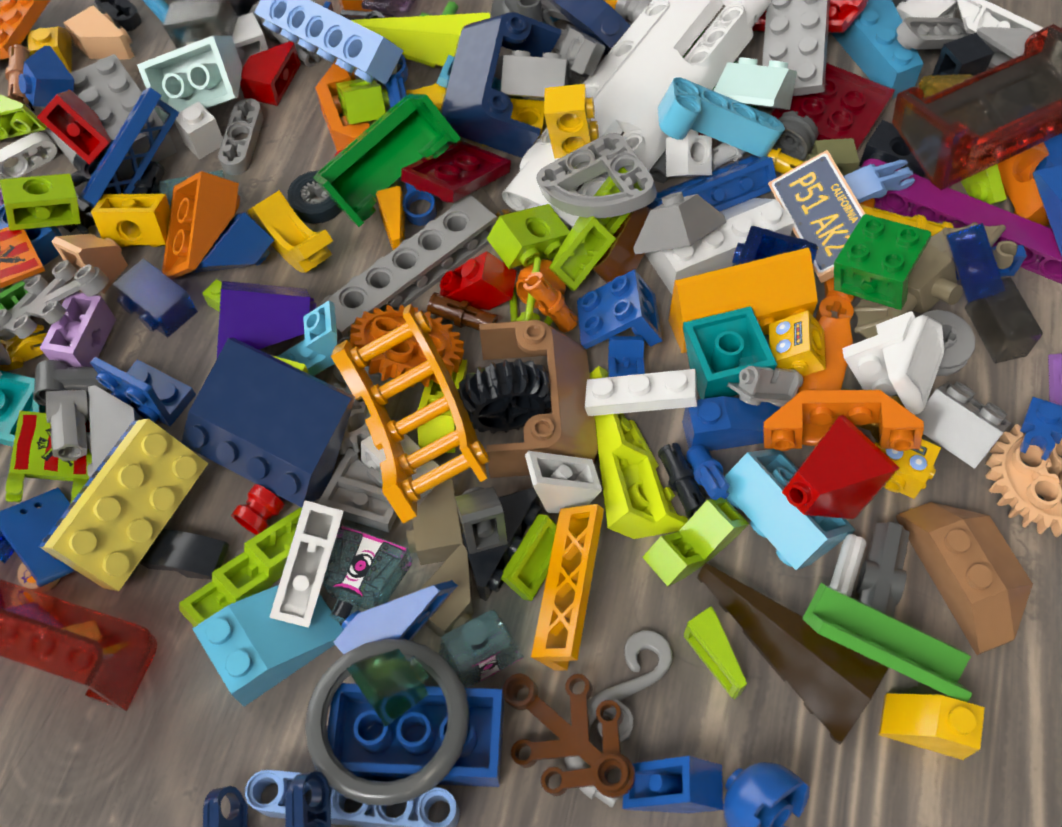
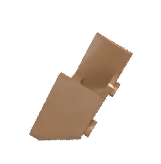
[479,320,598,478]

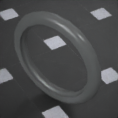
[305,639,470,806]

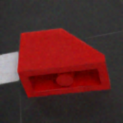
[240,41,301,106]
[37,90,111,165]

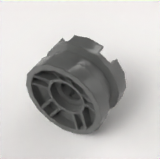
[772,111,819,160]

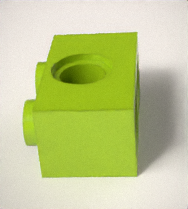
[336,79,390,124]
[0,173,80,231]
[486,204,570,269]

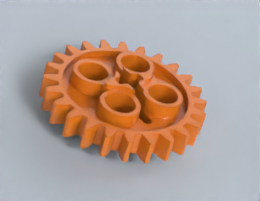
[349,305,464,387]

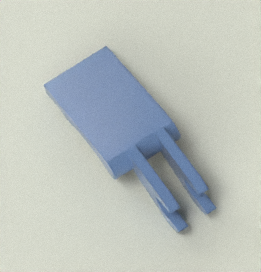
[843,159,915,203]

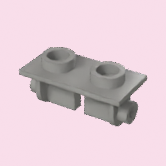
[727,366,803,407]

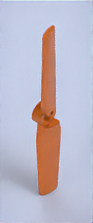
[798,198,875,446]

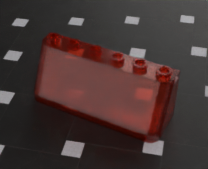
[0,579,157,711]

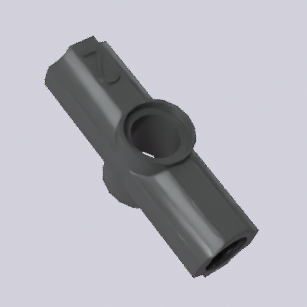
[856,522,910,617]

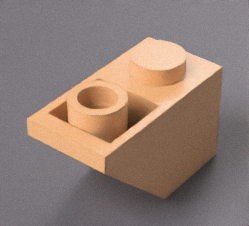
[63,5,135,59]

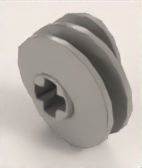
[920,310,975,376]

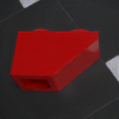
[440,251,517,310]

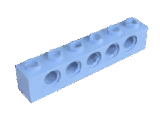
[254,0,403,85]

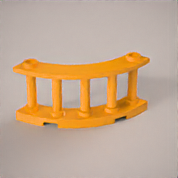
[331,304,490,524]

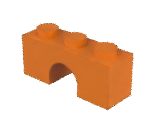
[992,122,1050,226]

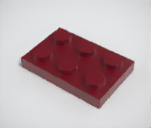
[401,140,511,203]

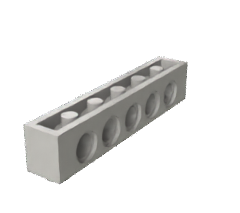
[316,194,497,341]

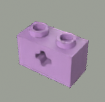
[40,292,116,367]

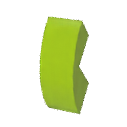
[642,497,749,586]

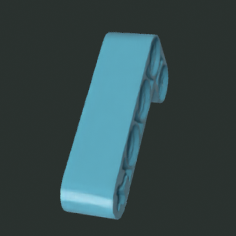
[658,77,785,157]

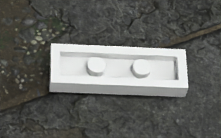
[585,369,697,416]

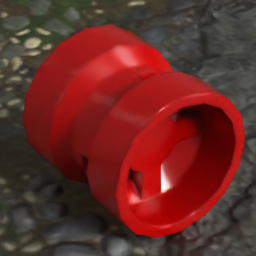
[231,484,285,535]

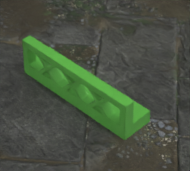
[802,583,973,702]

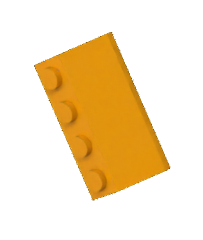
[668,248,818,354]

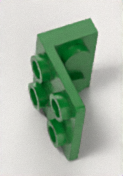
[834,214,931,310]

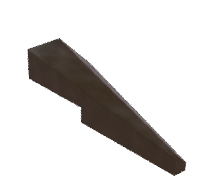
[697,563,889,745]

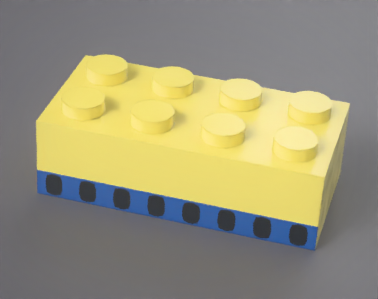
[39,418,208,591]

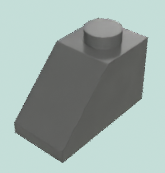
[455,487,508,554]

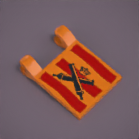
[0,227,45,289]

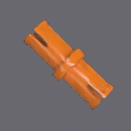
[523,272,578,332]

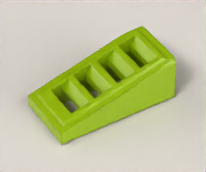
[683,606,747,700]

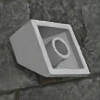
[633,192,726,254]

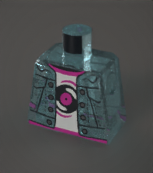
[323,525,413,623]
[439,610,524,688]

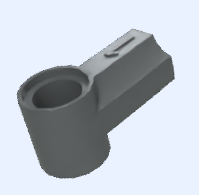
[33,360,110,406]

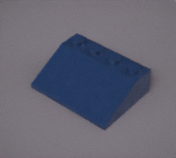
[181,337,355,508]

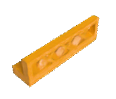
[531,504,604,671]

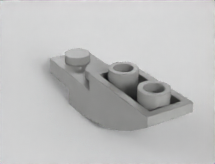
[554,24,605,76]

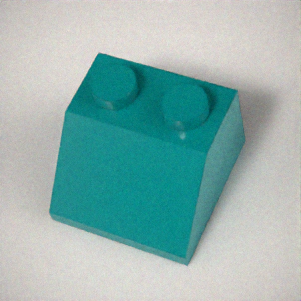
[683,306,777,399]

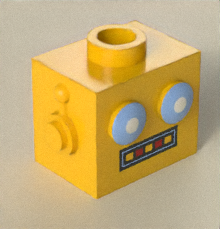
[768,310,826,376]
[875,439,941,499]

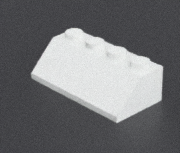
[645,198,794,294]

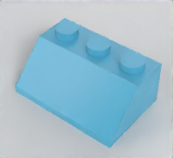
[725,449,855,570]

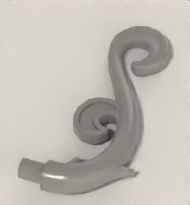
[556,630,673,808]

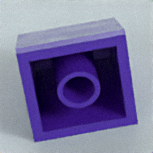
[216,281,316,360]

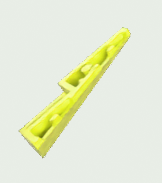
[351,13,490,67]
[590,366,688,539]

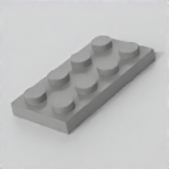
[762,0,830,96]

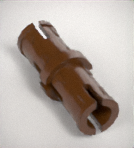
[427,292,498,331]

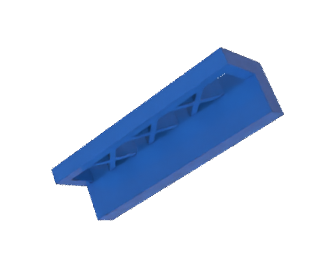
[78,87,180,208]
[647,155,776,212]

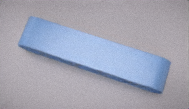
[245,770,460,827]

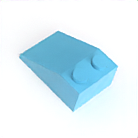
[192,585,343,706]

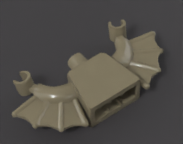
[853,222,1018,339]

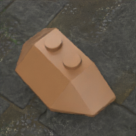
[896,502,1033,655]

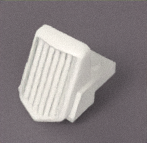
[842,311,944,415]

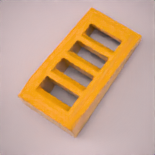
[376,186,405,251]

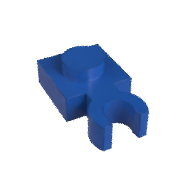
[1020,397,1062,461]

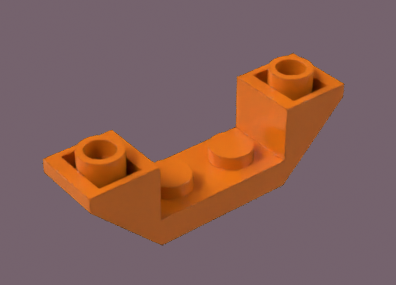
[315,59,370,152]
[764,390,924,451]

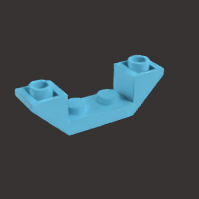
[260,301,337,376]

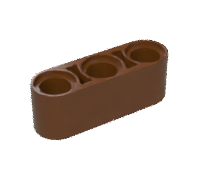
[592,206,650,283]

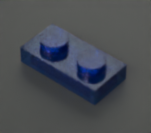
[946,223,1005,304]

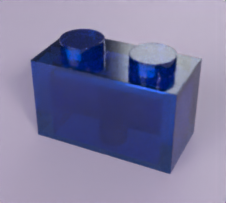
[112,258,198,338]

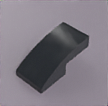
[139,529,230,580]

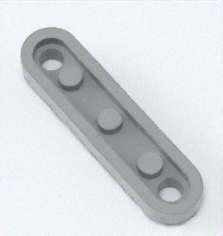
[896,17,971,50]

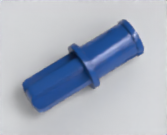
[686,444,730,500]

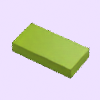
[501,514,557,601]

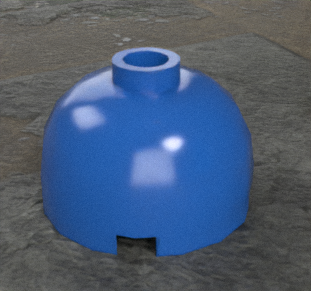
[724,762,810,827]

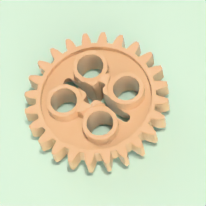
[985,424,1062,537]

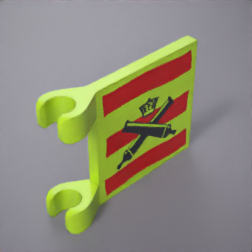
[5,410,92,504]

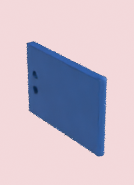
[0,487,76,587]

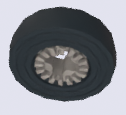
[288,171,342,224]

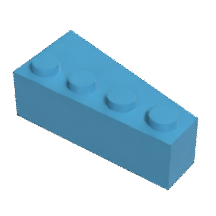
[830,0,924,99]

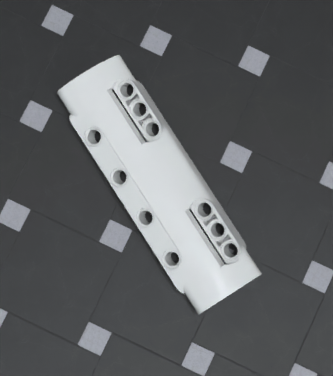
[502,0,771,231]

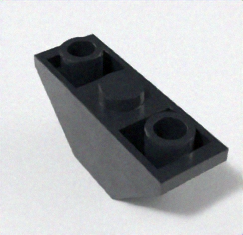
[462,488,542,601]

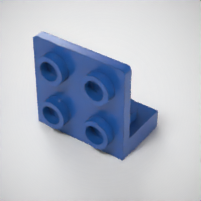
[577,269,663,349]
[90,357,196,427]

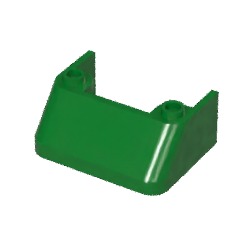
[313,94,461,227]

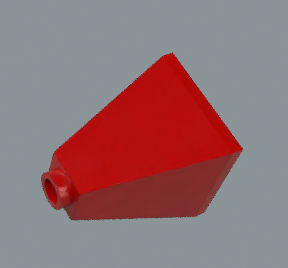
[782,414,900,519]

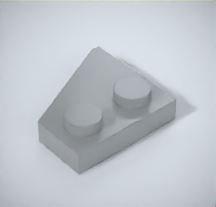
[318,448,397,533]

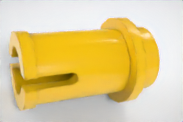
[767,148,806,174]

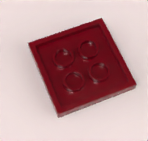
[771,63,895,153]

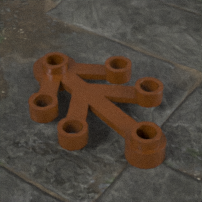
[502,673,635,798]

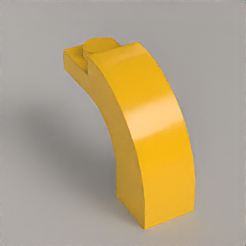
[247,190,333,273]

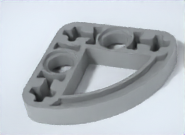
[536,133,657,218]

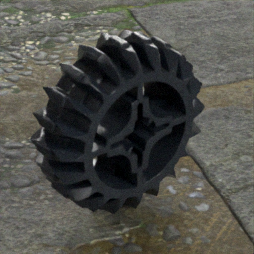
[457,358,552,434]

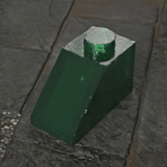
[346,648,429,727]

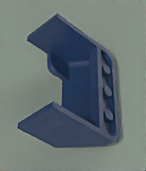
[440,12,562,158]

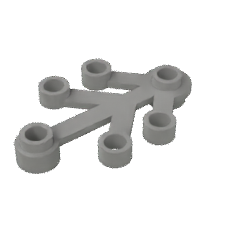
[0,260,109,341]

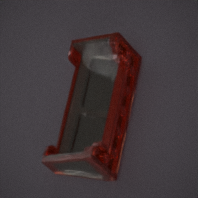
[892,24,1062,191]

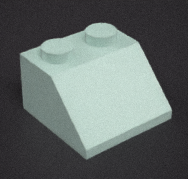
[713,57,797,110]

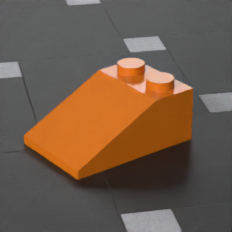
[161,171,240,281]

